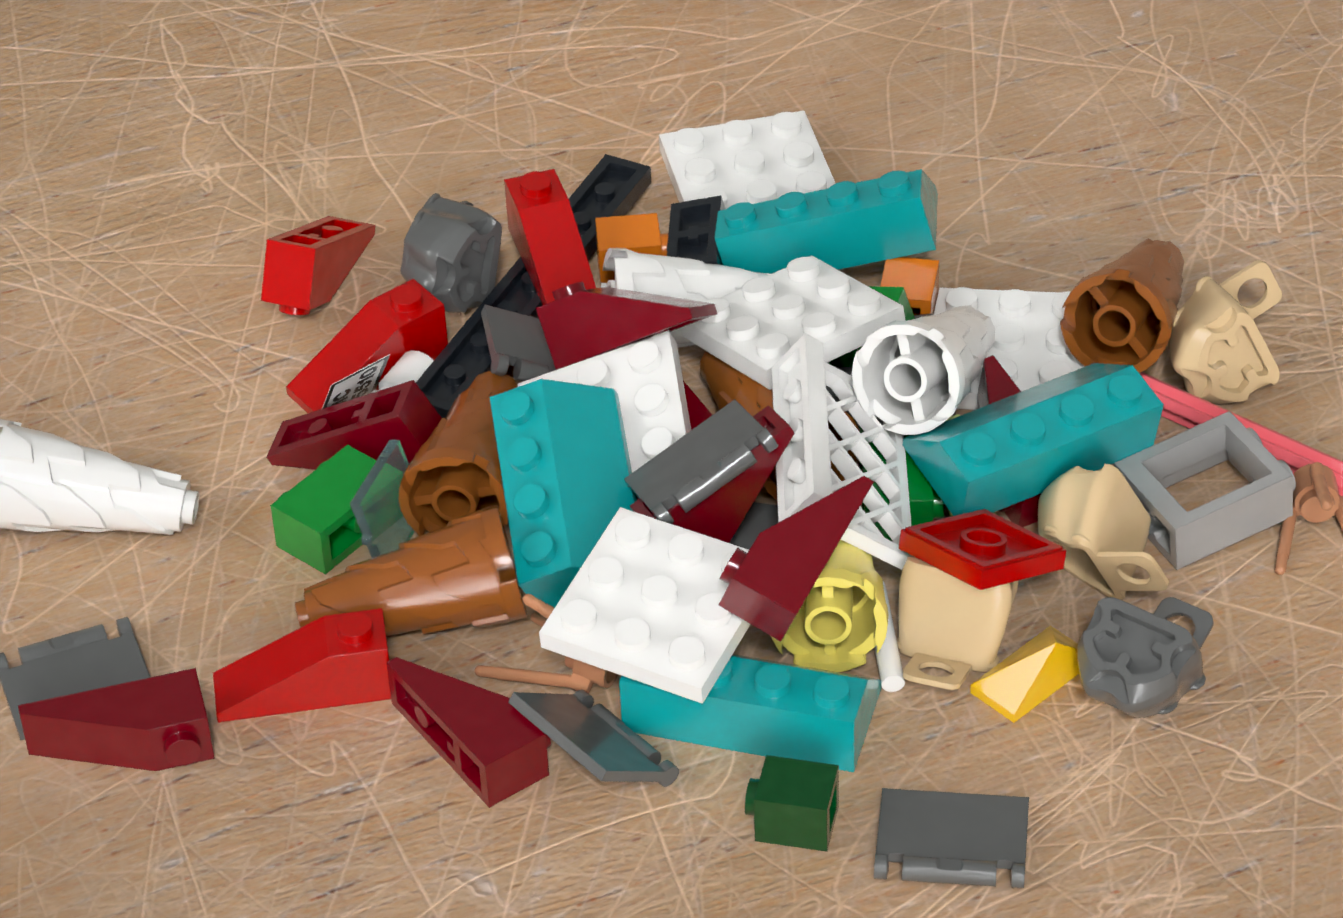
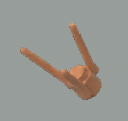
[1275,462,1343,575]
[475,594,619,693]

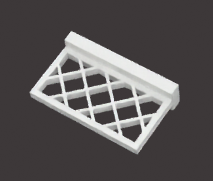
[772,333,914,570]

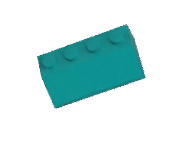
[715,169,938,274]
[902,363,1164,516]
[490,379,637,608]
[619,654,882,772]

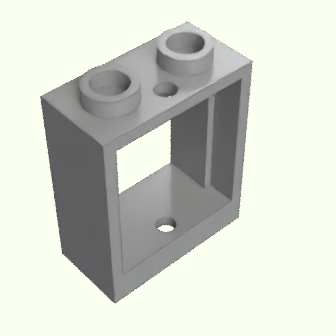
[1114,411,1296,570]

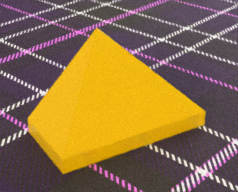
[970,625,1079,723]

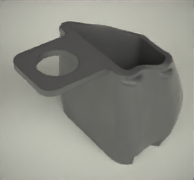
[400,193,502,313]
[1077,597,1214,718]

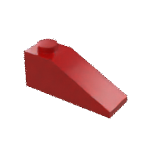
[504,169,596,305]
[261,216,376,315]
[286,279,448,413]
[213,608,391,723]

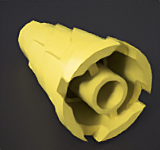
[771,540,889,672]

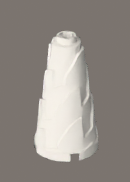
[601,248,771,348]
[852,305,995,435]
[0,419,200,535]

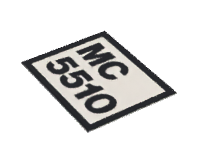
[322,354,390,409]

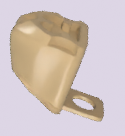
[1169,260,1282,404]
[1038,464,1169,600]
[896,557,1018,690]

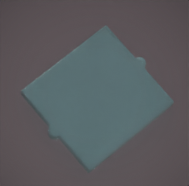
[350,440,415,558]

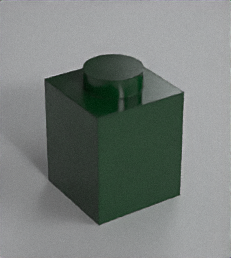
[745,755,839,852]

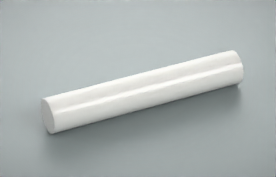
[874,582,905,692]

